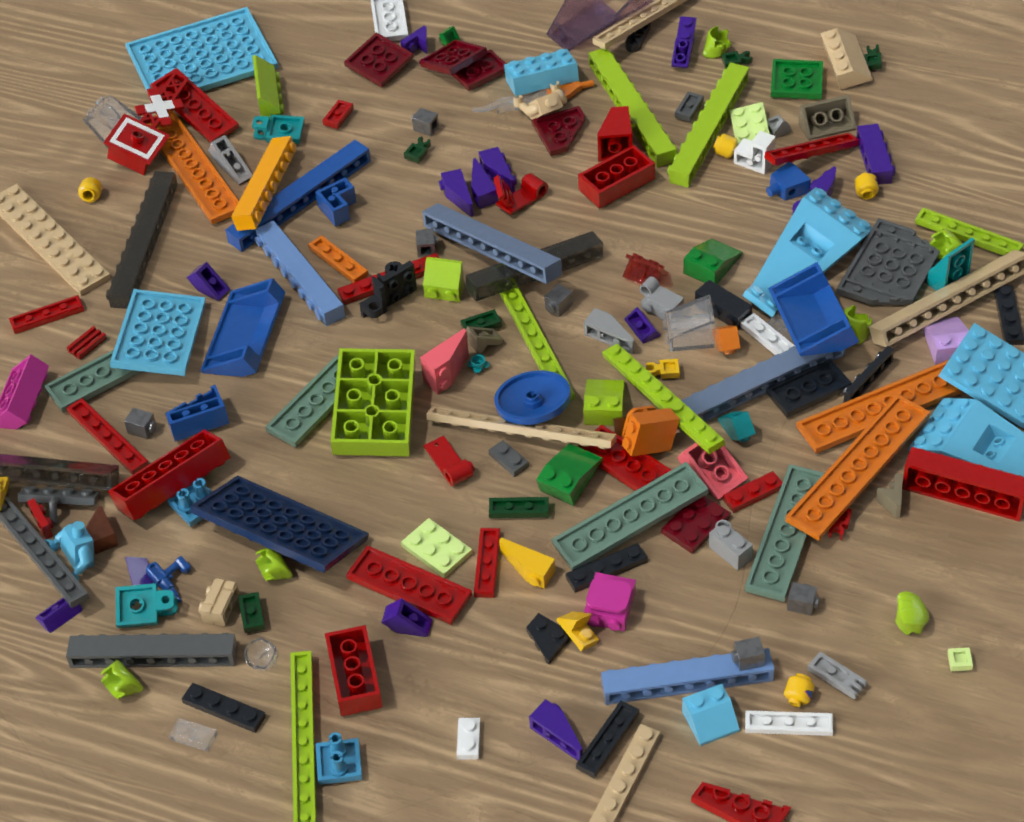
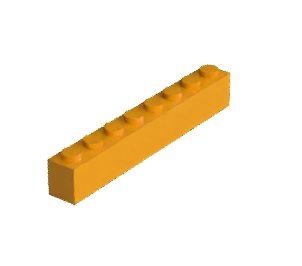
[231,136,296,231]

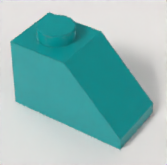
[717,411,756,442]

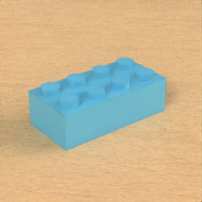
[504,49,579,96]

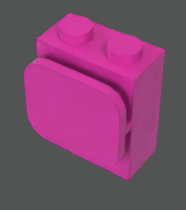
[584,572,636,631]

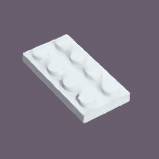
[371,0,408,41]

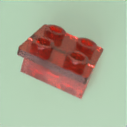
[622,253,668,285]

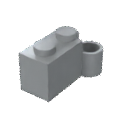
[639,277,684,323]
[709,520,753,570]

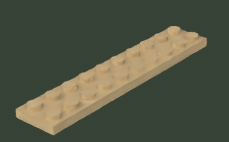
[0,184,111,296]

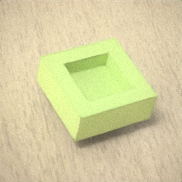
[947,647,973,671]

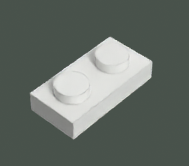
[457,718,480,760]

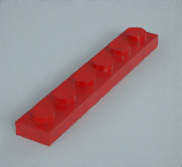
[764,132,859,166]
[337,253,439,305]
[66,398,149,475]

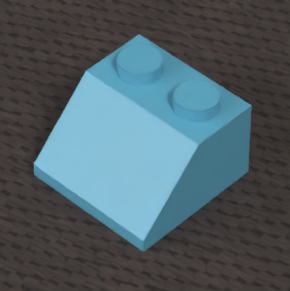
[682,684,740,746]

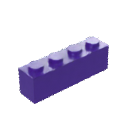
[856,124,895,185]

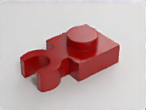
[828,509,852,540]

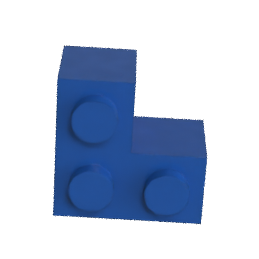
[315,177,356,227]

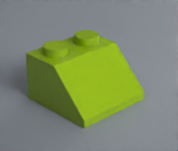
[423,257,465,302]

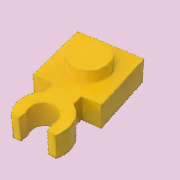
[646,359,680,379]

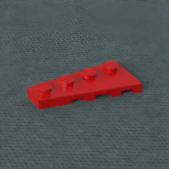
[691,782,791,822]

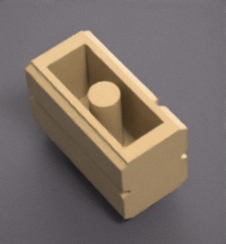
[198,578,240,627]

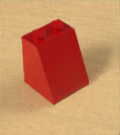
[597,106,632,162]

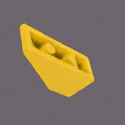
[499,537,556,589]

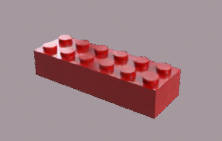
[108,429,231,520]
[902,447,1024,522]

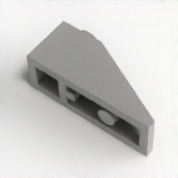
[208,135,253,185]
[584,308,634,354]

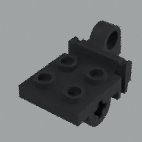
[359,261,417,318]

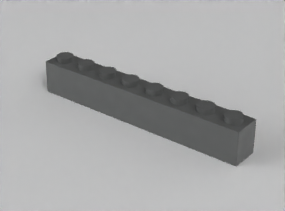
[66,633,238,668]

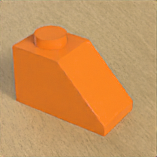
[711,325,741,354]

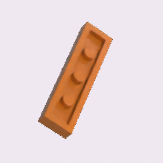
[308,235,368,283]

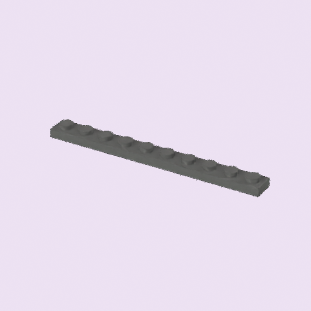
[0,496,89,608]

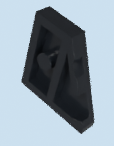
[526,613,571,664]

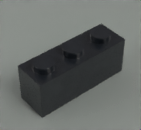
[695,280,752,330]

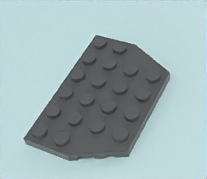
[836,218,940,305]

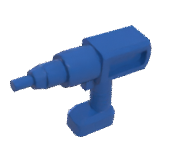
[146,556,191,603]

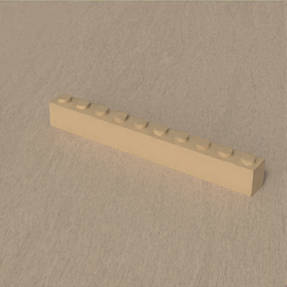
[869,250,1024,347]

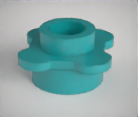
[467,354,490,373]

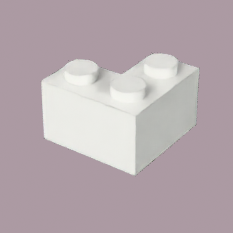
[734,131,776,175]

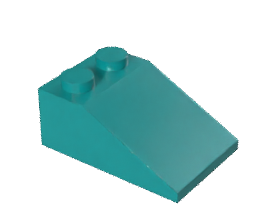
[927,238,975,291]

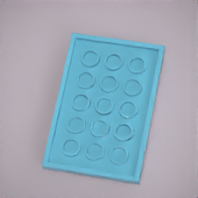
[110,289,206,376]
[939,323,1024,429]

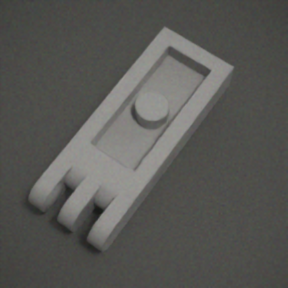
[807,652,868,699]

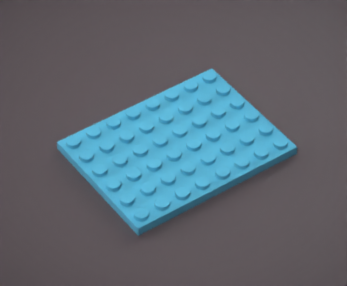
[125,7,279,94]

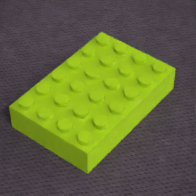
[330,348,416,456]

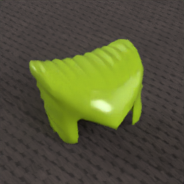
[702,26,732,59]
[929,228,962,260]
[844,305,873,344]
[255,548,293,581]
[895,591,930,635]
[100,660,144,699]

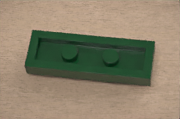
[489,497,549,518]

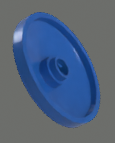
[494,370,571,425]

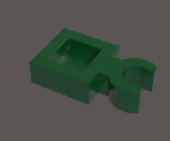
[864,44,882,70]
[721,51,752,69]
[404,136,431,163]

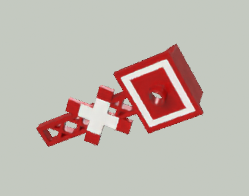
[104,71,189,175]

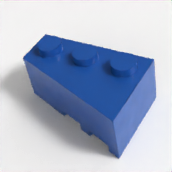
[165,385,229,441]

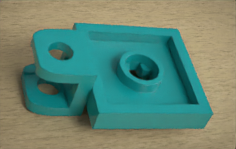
[252,115,305,144]
[115,583,178,628]

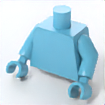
[44,521,94,581]

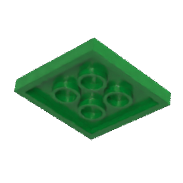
[770,59,823,99]

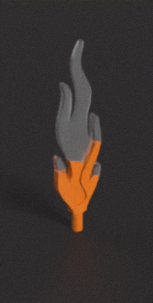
[472,80,594,113]

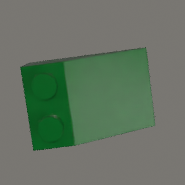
[683,238,743,284]
[536,443,603,506]

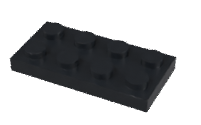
[766,359,852,418]

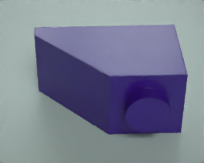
[186,262,230,301]
[381,598,432,637]

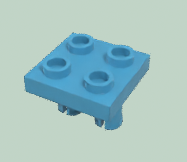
[167,478,212,527]
[316,732,362,785]

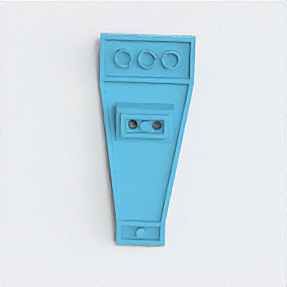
[742,187,873,317]
[908,398,1024,477]

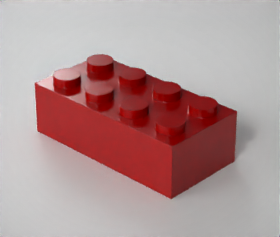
[578,145,655,209]
[324,625,383,716]

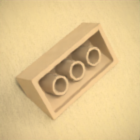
[821,28,873,90]

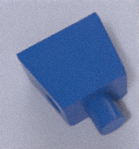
[766,162,811,201]

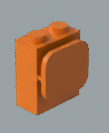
[622,406,680,457]

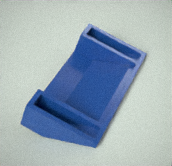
[768,262,859,356]
[200,278,286,377]

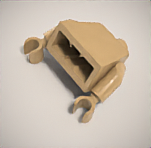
[513,81,567,121]

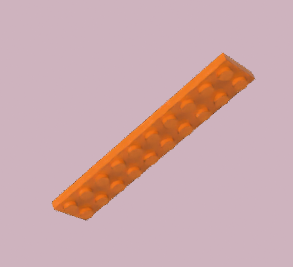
[148,110,239,225]
[796,360,963,454]
[785,394,930,541]

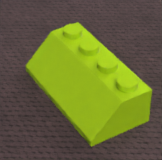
[252,55,284,123]

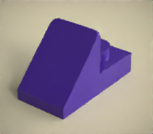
[401,25,428,54]

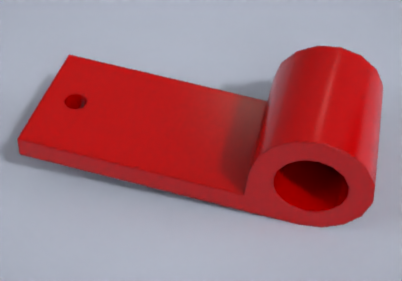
[496,173,548,215]
[424,435,475,486]

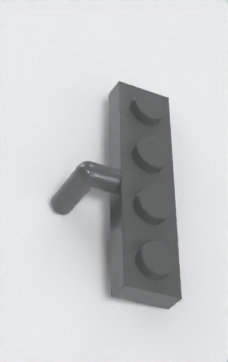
[18,486,100,523]

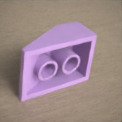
[922,317,969,365]

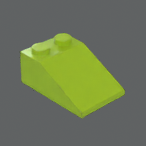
[583,379,625,426]

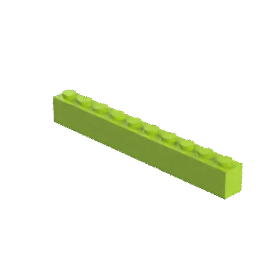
[588,48,678,168]
[667,62,749,188]

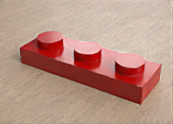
[723,471,783,513]

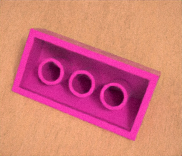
[0,354,49,430]

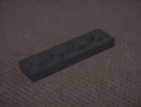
[993,285,1024,345]
[843,346,894,403]
[565,543,647,593]
[182,683,266,733]
[576,700,639,778]

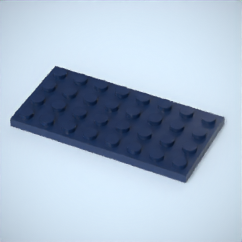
[190,475,369,573]

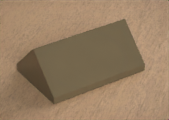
[799,94,857,139]

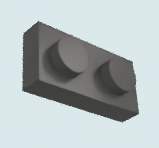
[675,92,704,122]
[488,440,529,477]

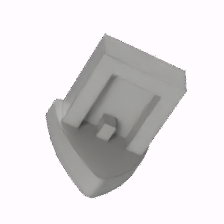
[767,115,791,138]

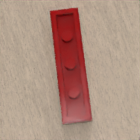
[9,295,85,334]
[474,528,501,598]

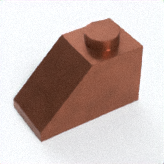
[86,506,118,554]

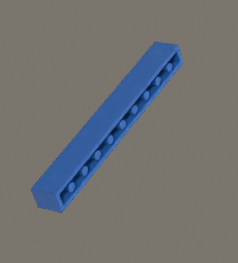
[225,140,371,252]

